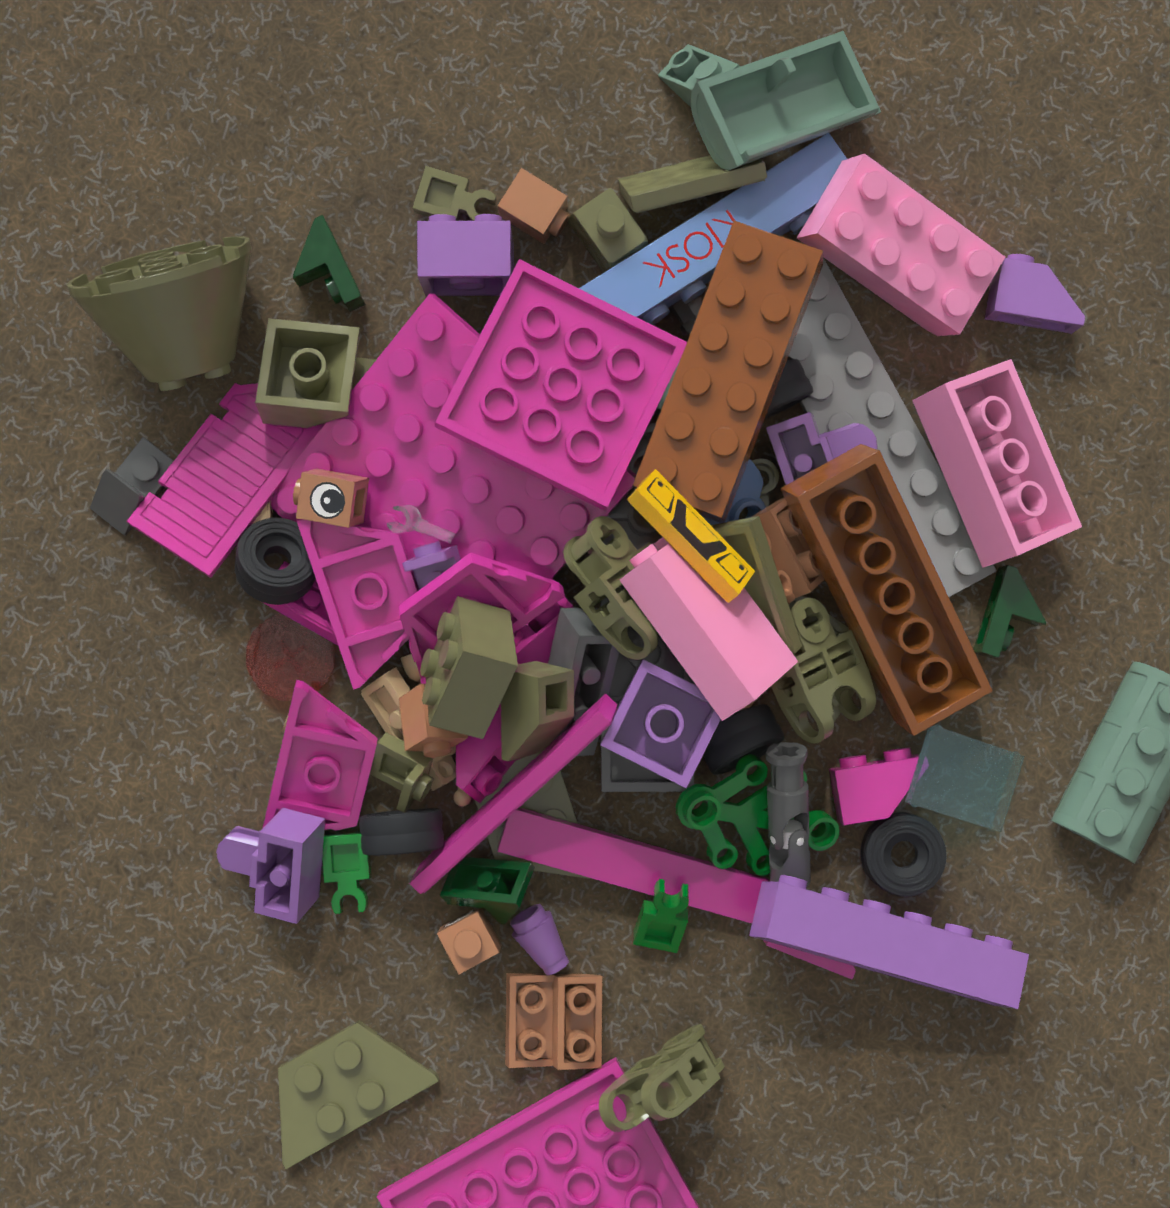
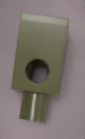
[568,188,649,273]

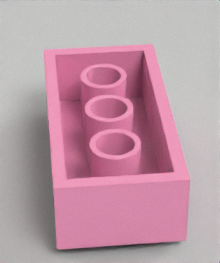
[797,153,1005,336]
[912,359,1082,568]

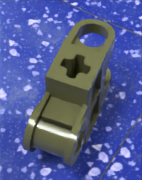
[563,516,658,660]
[771,598,876,743]
[599,1024,725,1132]

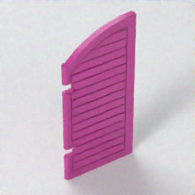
[126,383,325,578]

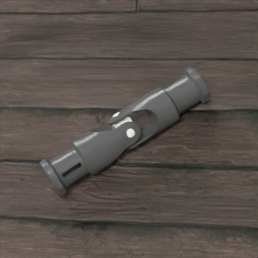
[766,742,811,887]

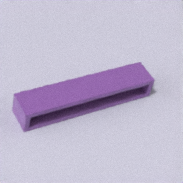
[749,875,1029,1009]

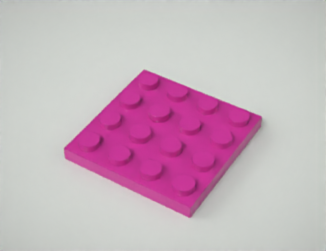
[435,259,687,511]

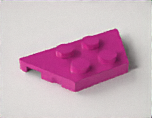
[297,519,419,690]
[399,552,565,684]
[262,680,378,831]

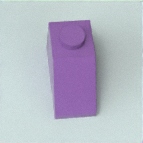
[985,254,1085,334]

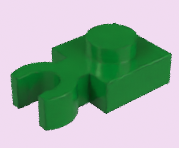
[322,832,372,914]
[633,879,689,953]

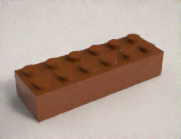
[633,221,823,523]
[780,444,993,736]

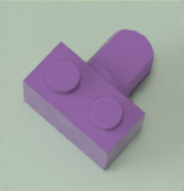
[766,412,878,485]
[216,808,325,924]

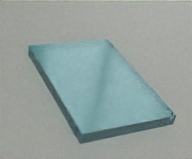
[905,724,1025,832]

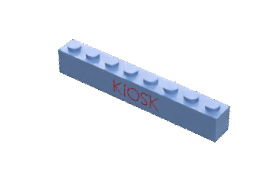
[579,133,847,325]

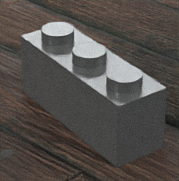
[548,608,619,756]

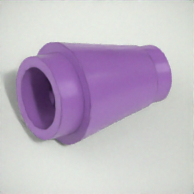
[510,904,569,975]

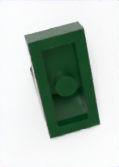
[293,215,366,312]
[973,565,1046,658]
[440,857,535,925]

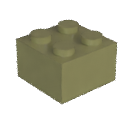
[420,596,518,739]

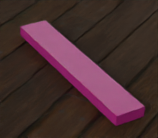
[409,694,617,894]
[497,807,770,923]

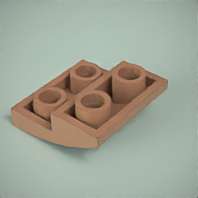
[752,498,825,605]
[505,973,602,1070]

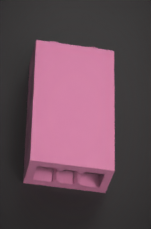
[620,537,798,721]

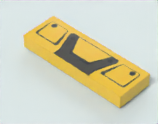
[627,469,755,603]

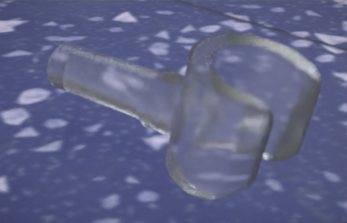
[387,505,455,544]

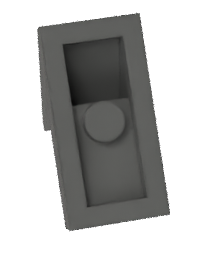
[90,437,174,536]

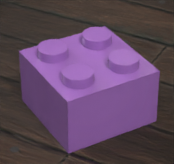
[417,214,514,296]
[600,659,721,788]

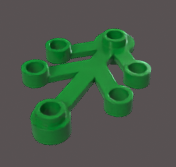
[676,754,840,876]

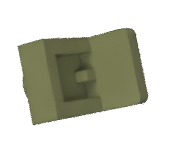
[370,732,434,813]

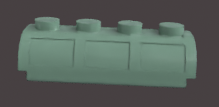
[691,31,881,170]
[1051,661,1170,864]

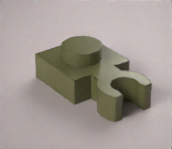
[413,166,497,221]

